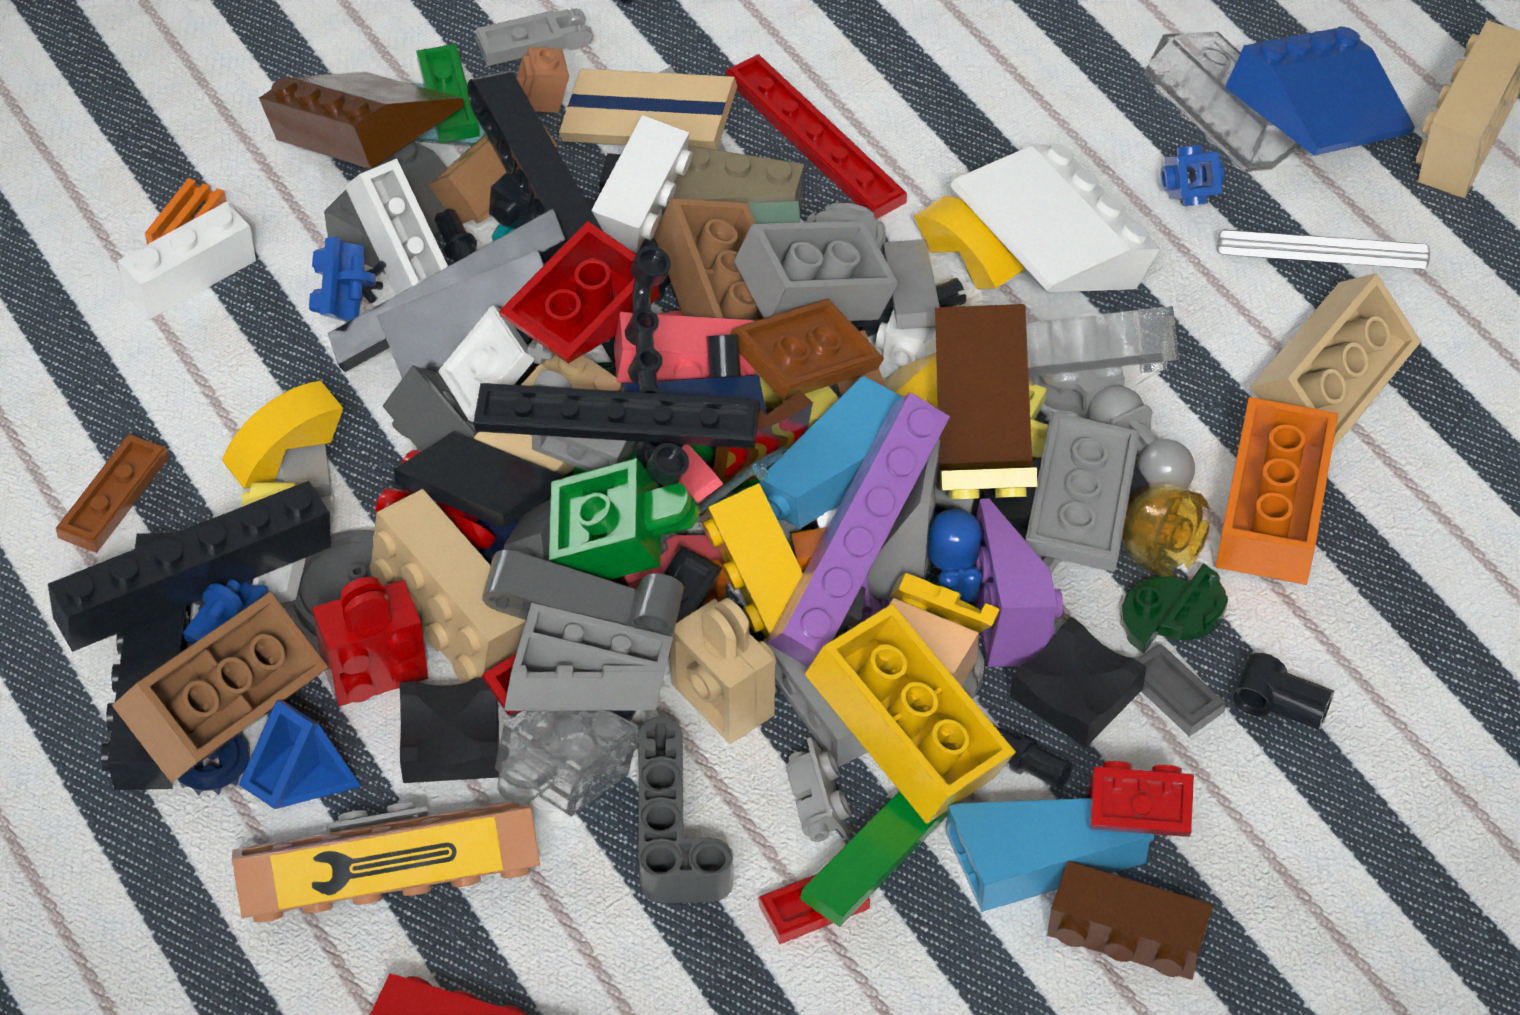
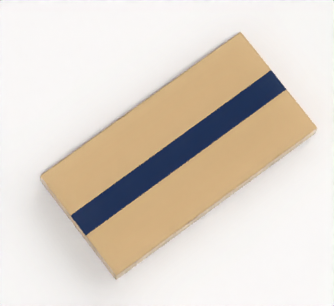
[559,69,737,150]

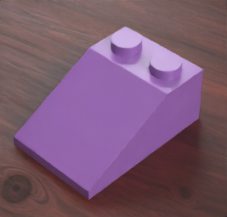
[973,499,1063,667]

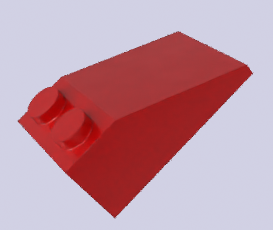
[499,221,659,364]

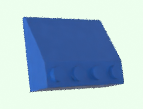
[1225,26,1415,156]

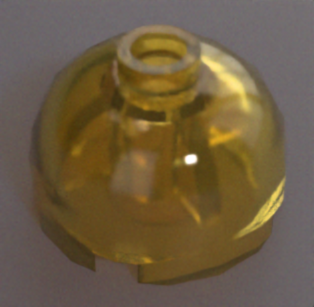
[1122,484,1210,577]

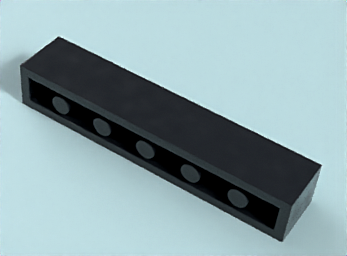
[48,481,331,652]
[101,533,194,790]

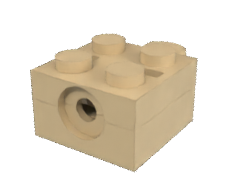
[670,598,776,744]

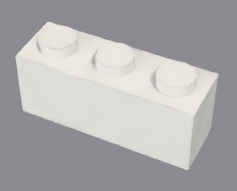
[591,115,693,253]
[345,159,448,295]
[117,202,256,320]

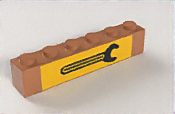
[232,798,540,922]

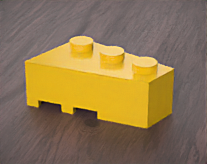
[701,483,803,638]

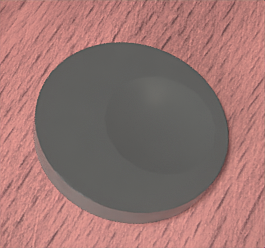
[293,530,374,637]

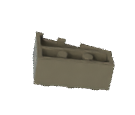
[662,146,804,215]

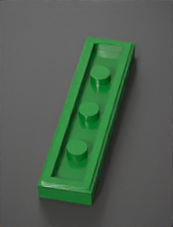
[800,791,948,927]

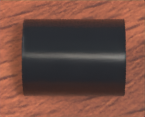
[706,334,741,378]

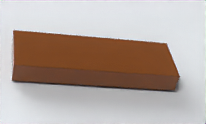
[56,434,169,553]

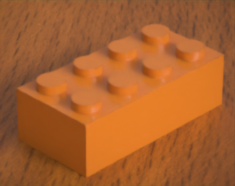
[1216,397,1339,585]

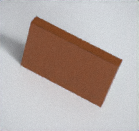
[730,298,884,401]

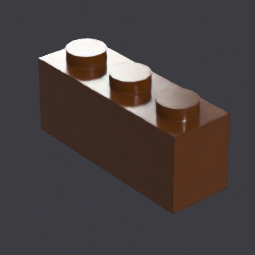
[1047,861,1213,980]

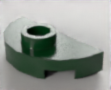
[1158,563,1228,640]
[1120,577,1190,654]

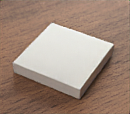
[438,305,534,422]

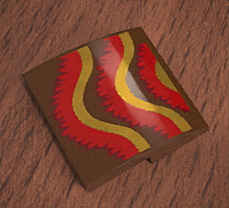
[713,391,813,486]

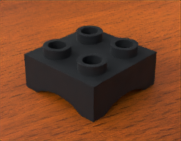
[1010,617,1147,748]
[400,678,500,783]

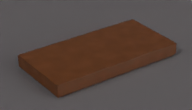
[935,304,1032,471]

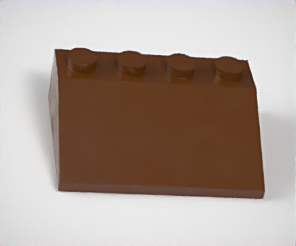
[259,72,465,169]

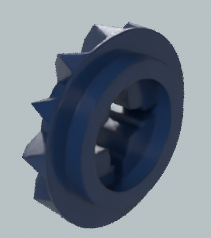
[178,735,249,796]

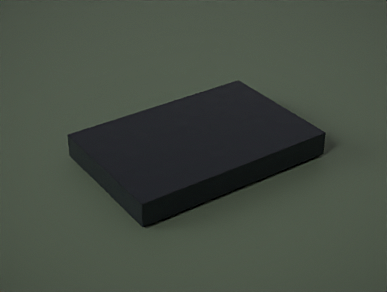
[394,431,562,529]

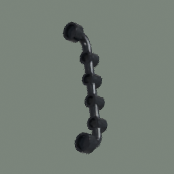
[625,246,689,486]

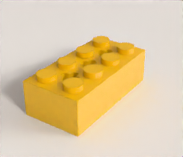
[804,604,1016,824]

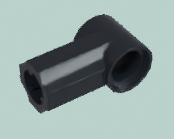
[1231,653,1335,730]

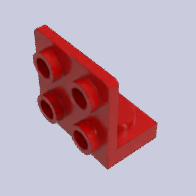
[1087,761,1194,837]

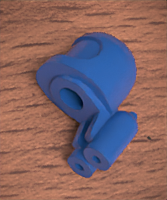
[927,509,982,602]

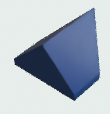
[238,700,362,809]

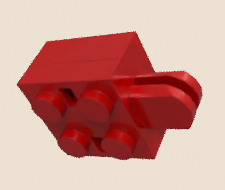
[312,577,429,707]

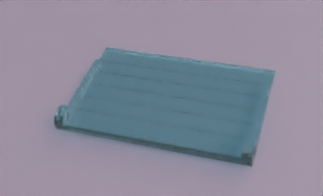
[661,446,787,554]

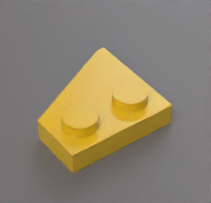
[889,573,1000,633]

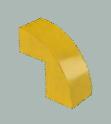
[914,196,1026,289]
[222,381,343,489]

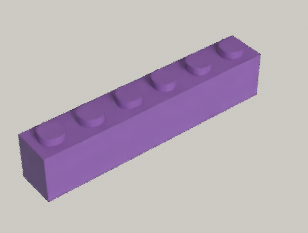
[767,392,950,667]

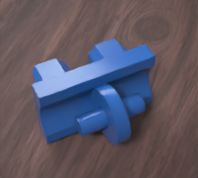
[309,237,376,322]
[183,580,269,645]

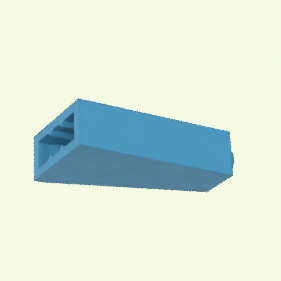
[759,376,903,529]
[946,798,1154,912]

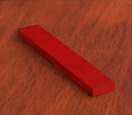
[726,54,907,219]

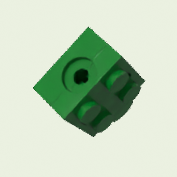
[549,458,700,580]

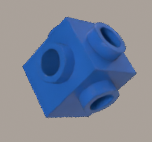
[1160,145,1224,206]

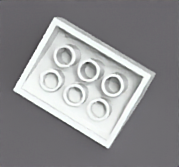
[950,144,1160,292]

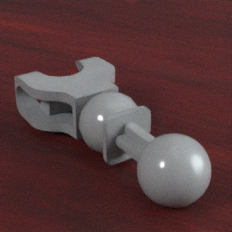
[1028,326,1195,497]

